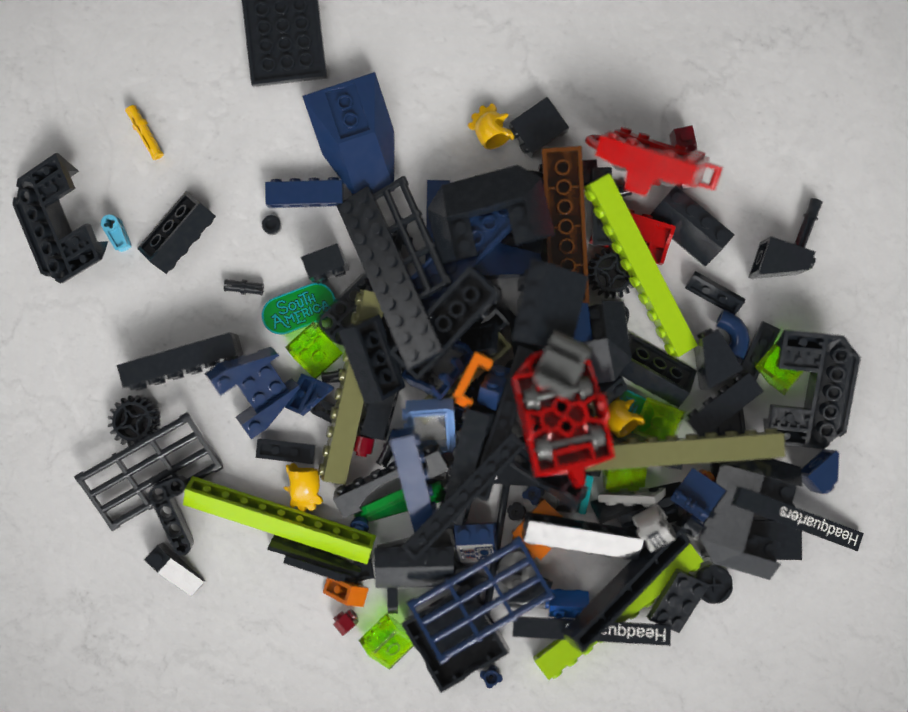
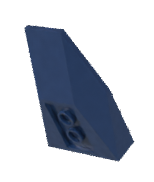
[302,72,395,195]

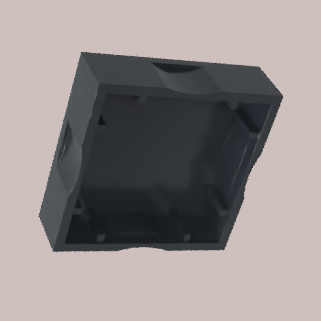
[401,581,510,693]

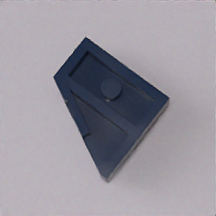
[285,373,334,416]

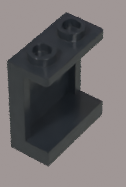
[509,97,569,158]

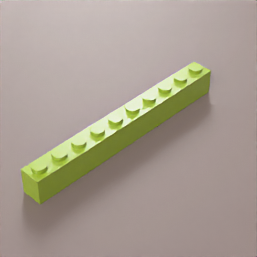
[584,173,698,357]
[183,476,377,564]
[533,544,703,680]

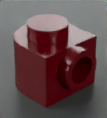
[353,435,375,457]
[333,609,359,636]

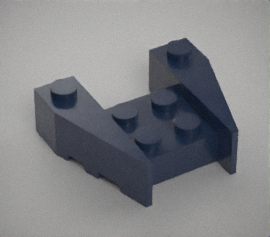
[204,347,300,440]

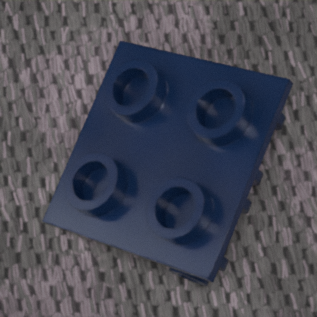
[670,467,726,522]

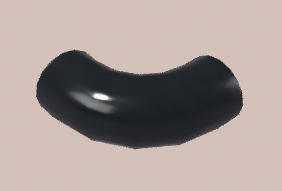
[504,577,553,608]

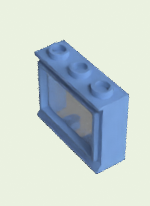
[402,398,456,453]

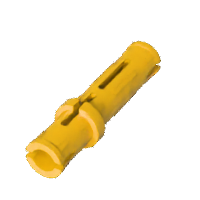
[125,105,164,160]

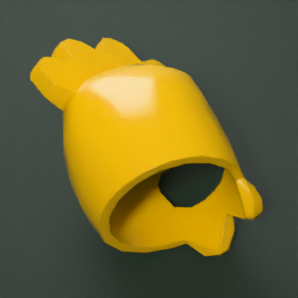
[468,103,514,150]
[594,397,645,438]
[283,463,323,512]

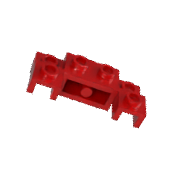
[589,209,676,265]

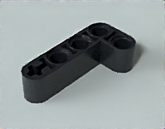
[317,273,373,345]
[149,474,194,556]

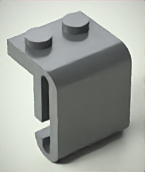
[533,331,592,398]

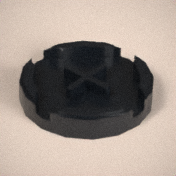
[695,564,733,604]

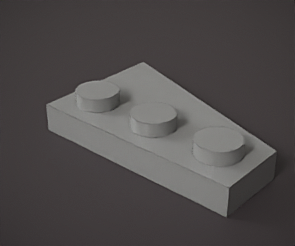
[598,488,666,507]

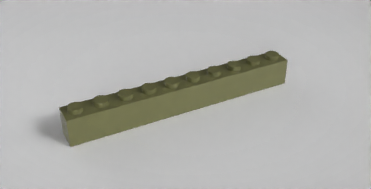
[318,289,383,485]
[584,428,785,471]

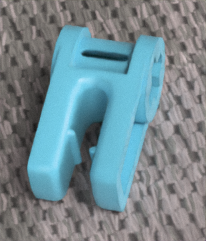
[101,215,132,252]

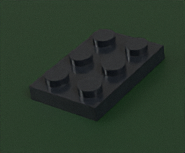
[646,568,709,633]

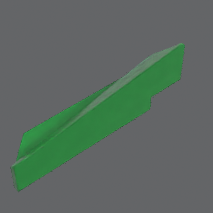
[354,480,446,522]

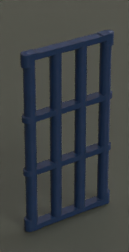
[407,536,555,665]

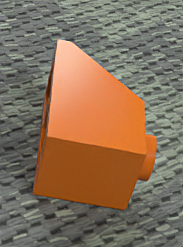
[323,578,369,607]

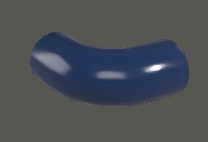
[715,309,750,360]

